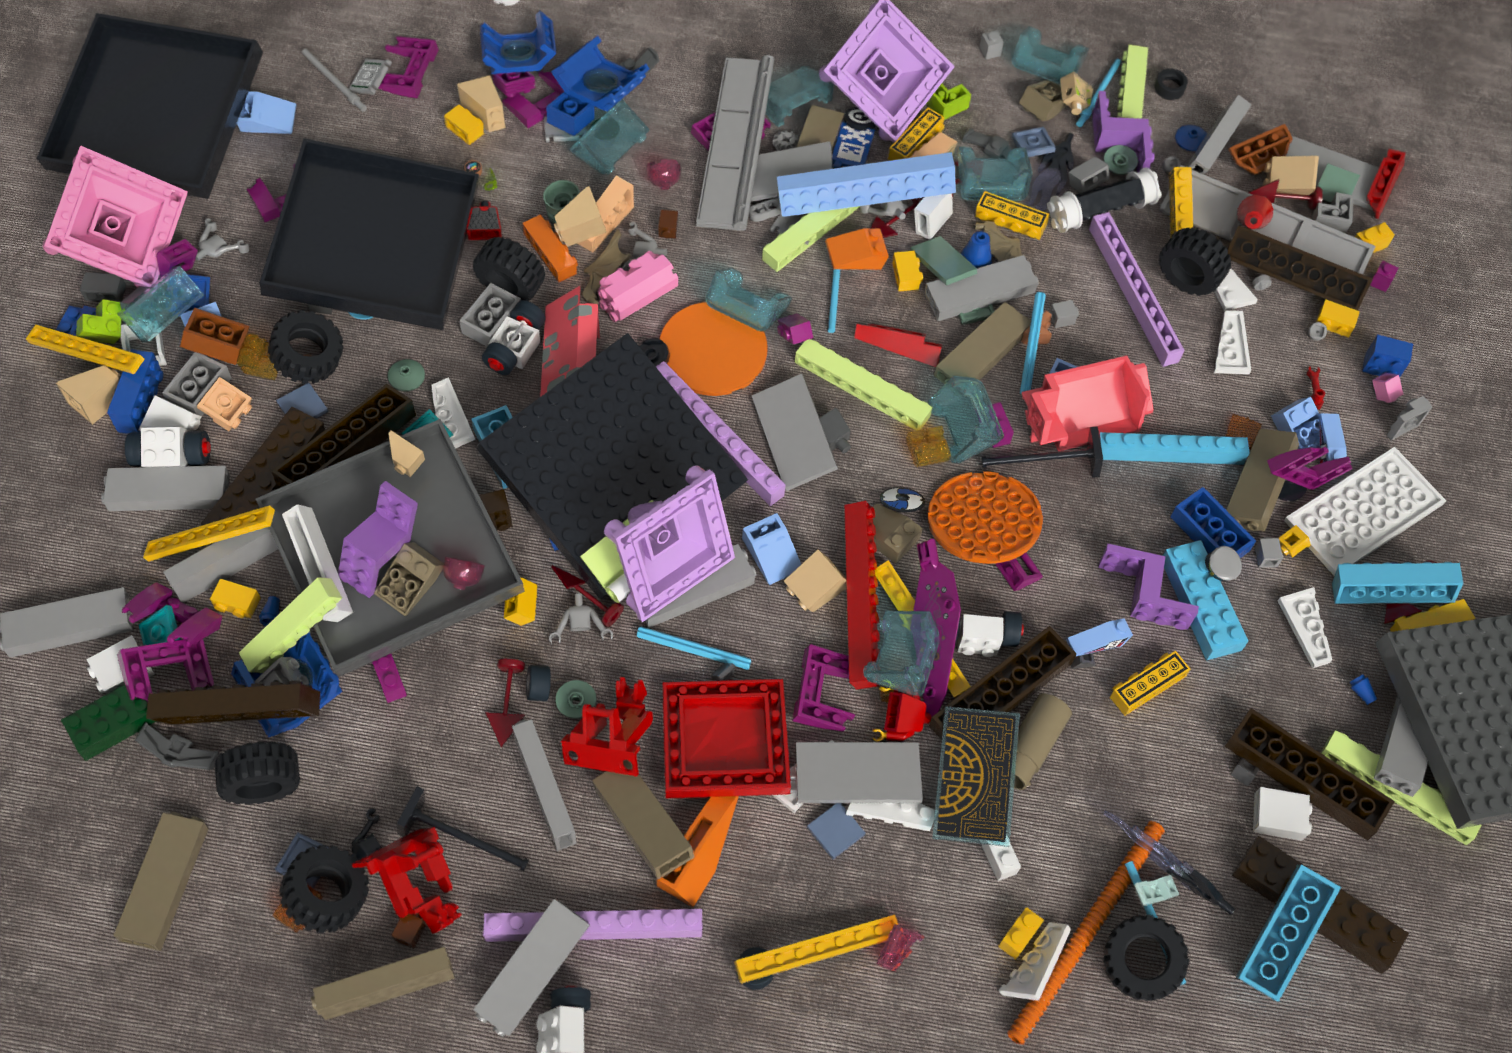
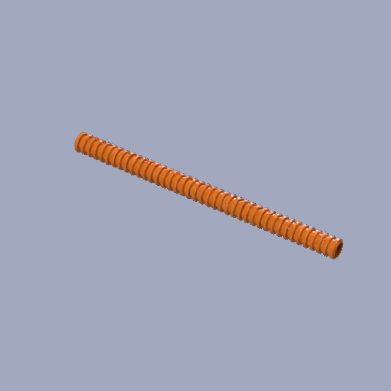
[1007,821,1165,1045]

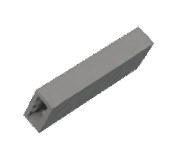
[1186,95,1252,175]
[924,255,1039,322]
[101,466,230,511]
[163,527,278,603]
[645,544,757,628]
[0,587,133,657]
[1373,694,1428,797]
[512,719,577,851]
[473,898,591,1037]

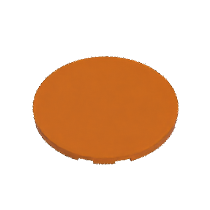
[660,302,767,396]
[928,471,1043,564]

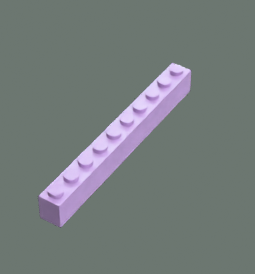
[1089,212,1184,367]
[656,361,786,506]
[483,909,702,942]

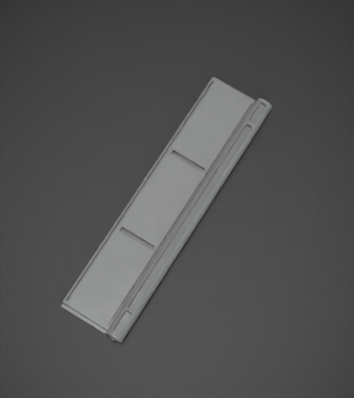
[696,55,774,231]
[1159,165,1376,274]

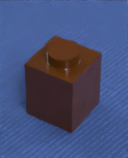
[659,210,678,239]
[391,914,426,949]

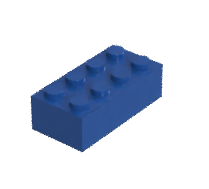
[107,349,163,434]
[1170,487,1256,558]

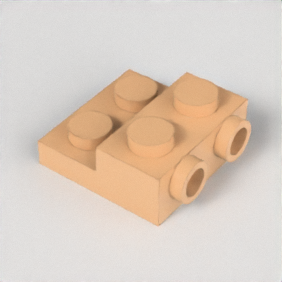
[197,377,252,431]

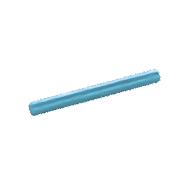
[1020,292,1046,395]
[637,626,751,670]

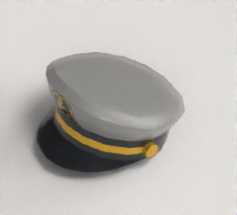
[1205,546,1242,581]

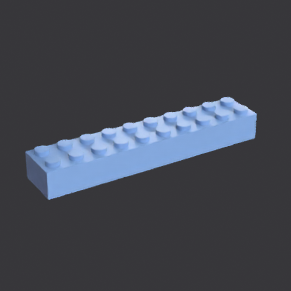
[777,152,956,217]

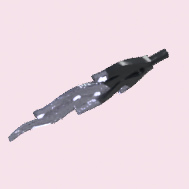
[1026,133,1074,212]
[1103,811,1235,915]

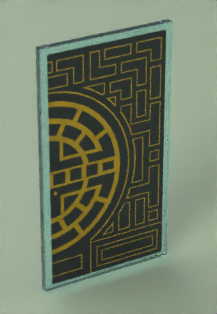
[932,706,1020,847]

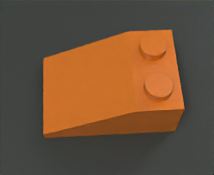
[825,228,889,270]

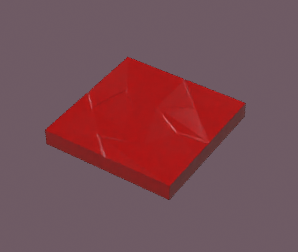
[662,679,791,798]

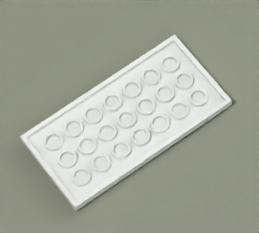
[1284,447,1446,576]

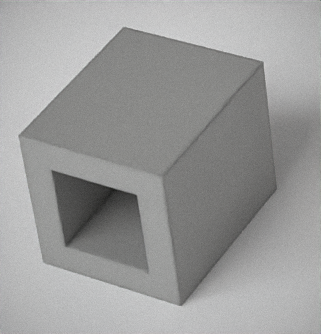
[979,30,1003,60]
[1049,300,1079,328]
[1255,537,1283,568]

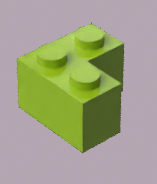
[926,83,972,120]
[76,299,121,344]

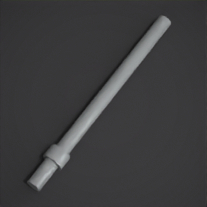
[302,49,367,112]

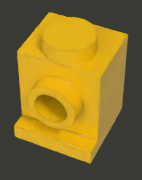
[1279,525,1311,558]

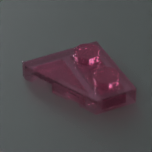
[876,924,924,971]

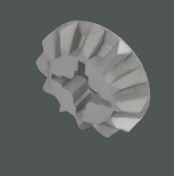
[772,130,799,151]

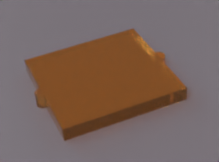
[1225,414,1262,450]

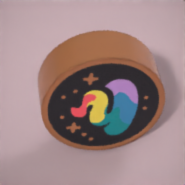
[464,160,482,176]

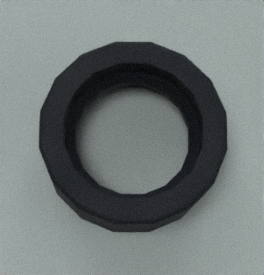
[1154,68,1188,100]

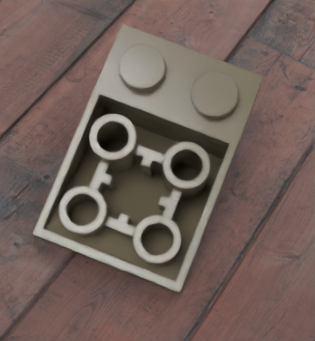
[374,542,445,616]

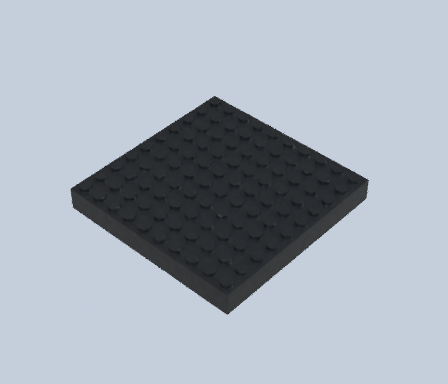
[36,13,263,199]
[259,138,479,330]
[476,333,748,599]

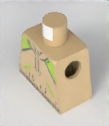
[1060,71,1093,115]

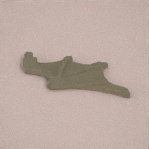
[975,221,1039,285]
[582,229,631,304]

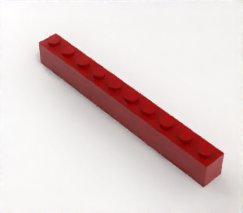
[844,500,881,690]

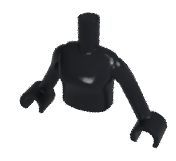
[350,808,382,860]

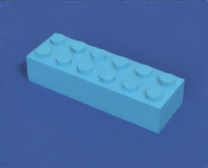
[1162,540,1248,661]
[1332,562,1463,604]
[1236,865,1341,1002]

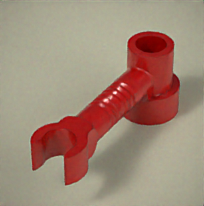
[1307,367,1326,410]

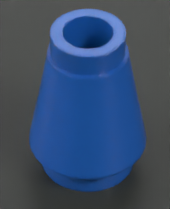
[259,596,280,626]
[1349,674,1377,705]

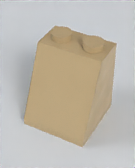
[457,75,505,132]
[1263,156,1319,196]
[554,186,607,247]
[56,365,120,425]
[784,550,847,612]

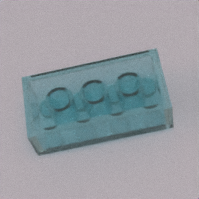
[117,266,204,343]

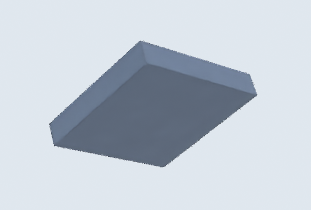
[1012,127,1056,158]
[276,383,328,418]
[807,803,866,859]
[275,832,329,889]

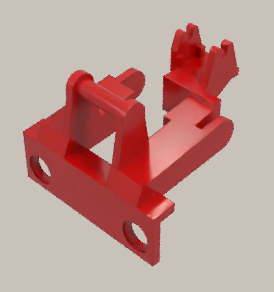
[561,677,653,776]
[352,827,462,934]

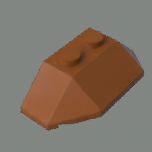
[1228,124,1293,175]

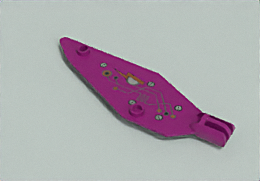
[911,539,961,718]

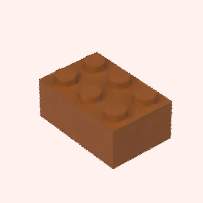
[180,308,250,365]

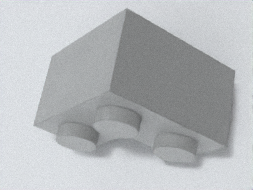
[1312,192,1353,233]

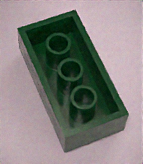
[61,685,157,761]

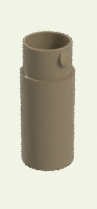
[1010,693,1072,790]

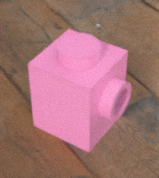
[1372,373,1403,403]

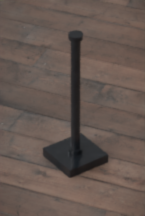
[982,426,1103,478]
[397,786,529,871]

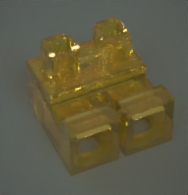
[237,334,278,380]
[906,426,951,467]

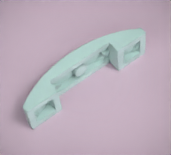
[1134,875,1180,906]

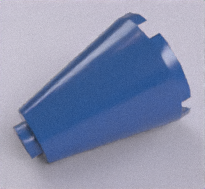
[960,231,992,268]

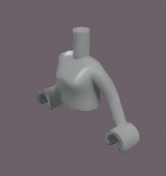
[860,199,909,220]
[195,218,249,261]
[618,222,667,271]
[549,593,613,645]

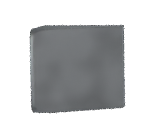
[1071,653,1095,669]
[711,663,735,681]
[1231,758,1259,786]

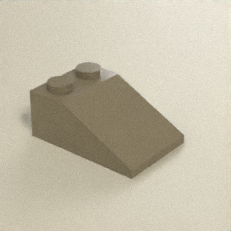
[1019,79,1067,121]
[873,503,923,564]

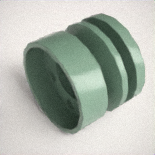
[543,180,580,224]

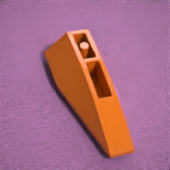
[657,796,739,908]

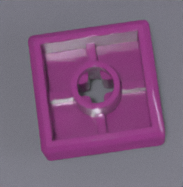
[492,71,536,97]

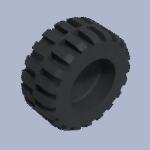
[1159,227,1231,296]
[473,237,545,301]
[268,310,343,384]
[214,741,300,805]
[279,845,369,933]
[1103,915,1189,1001]

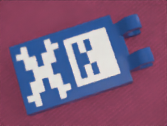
[832,122,875,169]

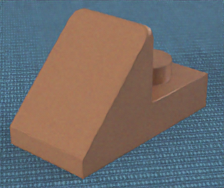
[1021,311,1052,344]

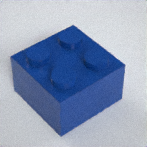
[547,92,595,136]
[1362,334,1413,378]

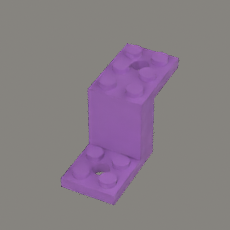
[1092,91,1154,172]
[338,481,418,598]
[1098,544,1199,630]

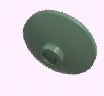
[1104,145,1138,175]
[388,359,425,391]
[556,680,596,719]

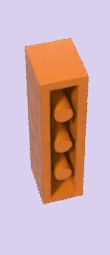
[522,214,578,283]

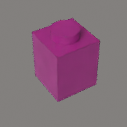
[1370,260,1399,292]

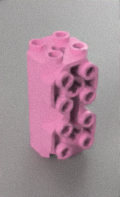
[598,251,678,322]

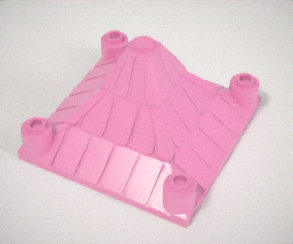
[43,146,188,289]

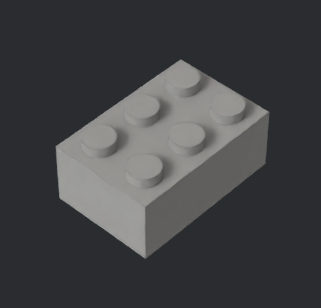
[460,283,521,347]
[162,352,232,416]

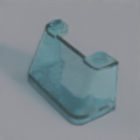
[1012,26,1089,84]
[766,66,834,128]
[569,99,650,175]
[958,147,1033,201]
[706,267,793,331]
[928,376,1004,463]
[864,611,939,696]

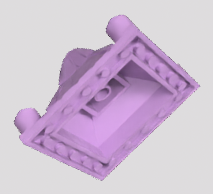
[819,0,955,143]
[604,466,735,622]

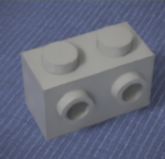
[1069,156,1110,193]

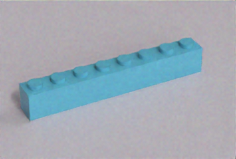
[1099,432,1250,465]

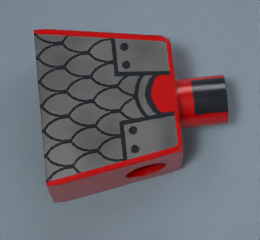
[467,200,502,240]

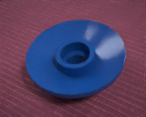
[1175,125,1207,152]

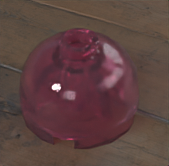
[646,159,681,190]
[443,557,485,590]

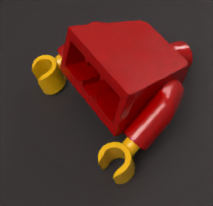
[872,679,931,742]

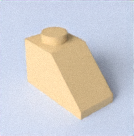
[389,431,425,477]

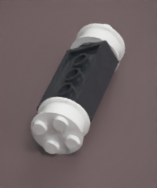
[1047,167,1161,233]

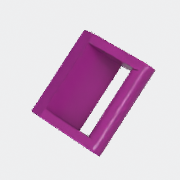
[156,239,198,282]
[995,552,1043,591]

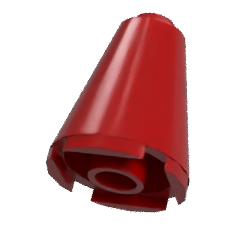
[1237,195,1273,230]

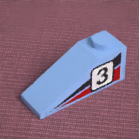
[1319,413,1346,463]
[1066,618,1133,656]

